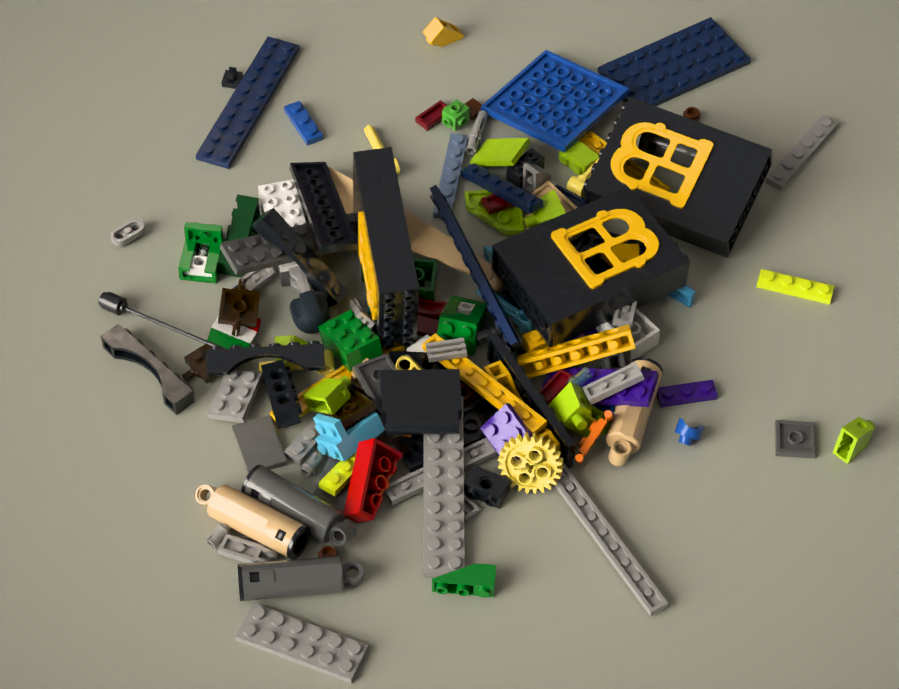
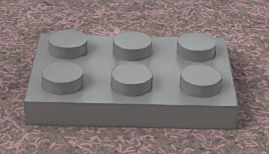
[207,370,264,423]

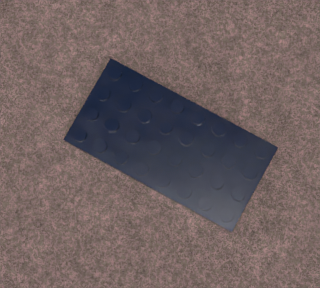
[597,17,751,106]

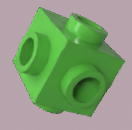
[442,99,470,131]

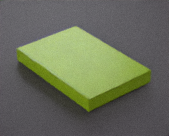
[470,138,531,166]

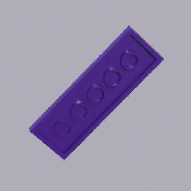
[541,367,659,407]

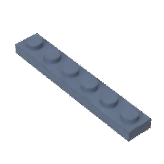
[433,133,468,219]

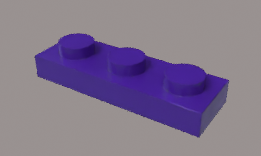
[657,380,718,408]

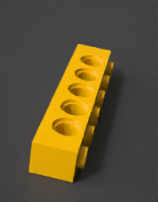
[517,324,635,378]

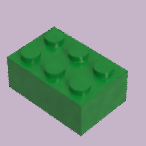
[318,310,383,372]

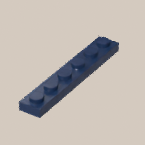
[461,163,544,214]

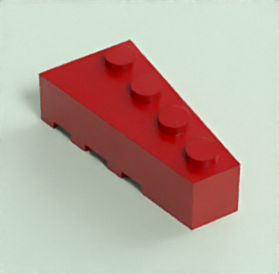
[343,438,403,523]

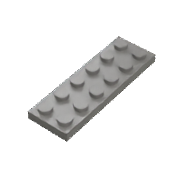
[235,603,369,684]

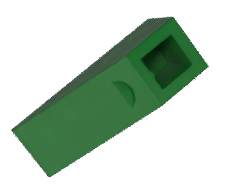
[432,563,496,598]

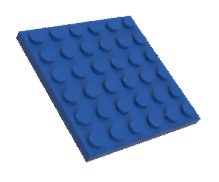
[481,50,629,153]

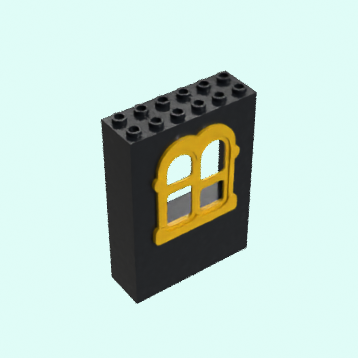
[583,97,772,258]
[353,147,419,350]
[491,186,690,348]

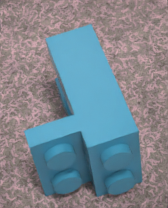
[313,412,385,461]

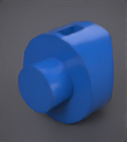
[675,418,704,446]

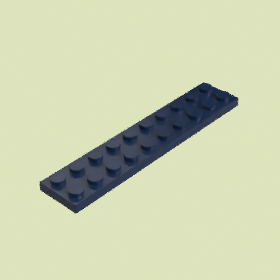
[196,36,300,169]
[429,185,526,355]

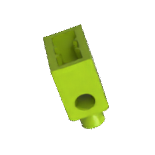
[523,189,566,228]
[302,375,351,415]
[548,382,592,430]
[832,417,875,464]

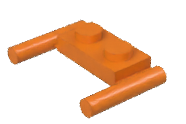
[575,410,613,465]

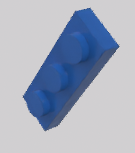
[284,101,323,146]

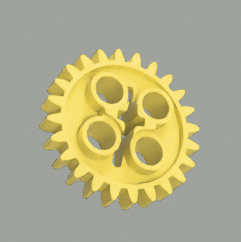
[498,432,564,494]

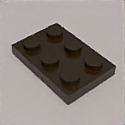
[323,386,377,429]

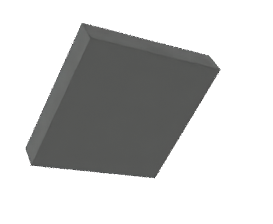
[775,420,816,459]

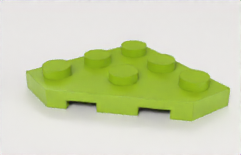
[464,190,524,235]

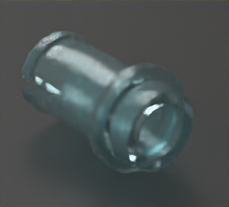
[567,367,592,386]

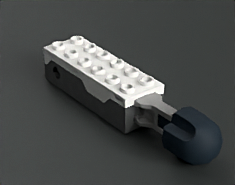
[258,179,330,334]

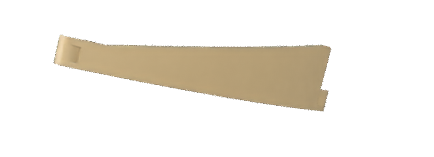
[303,167,504,293]

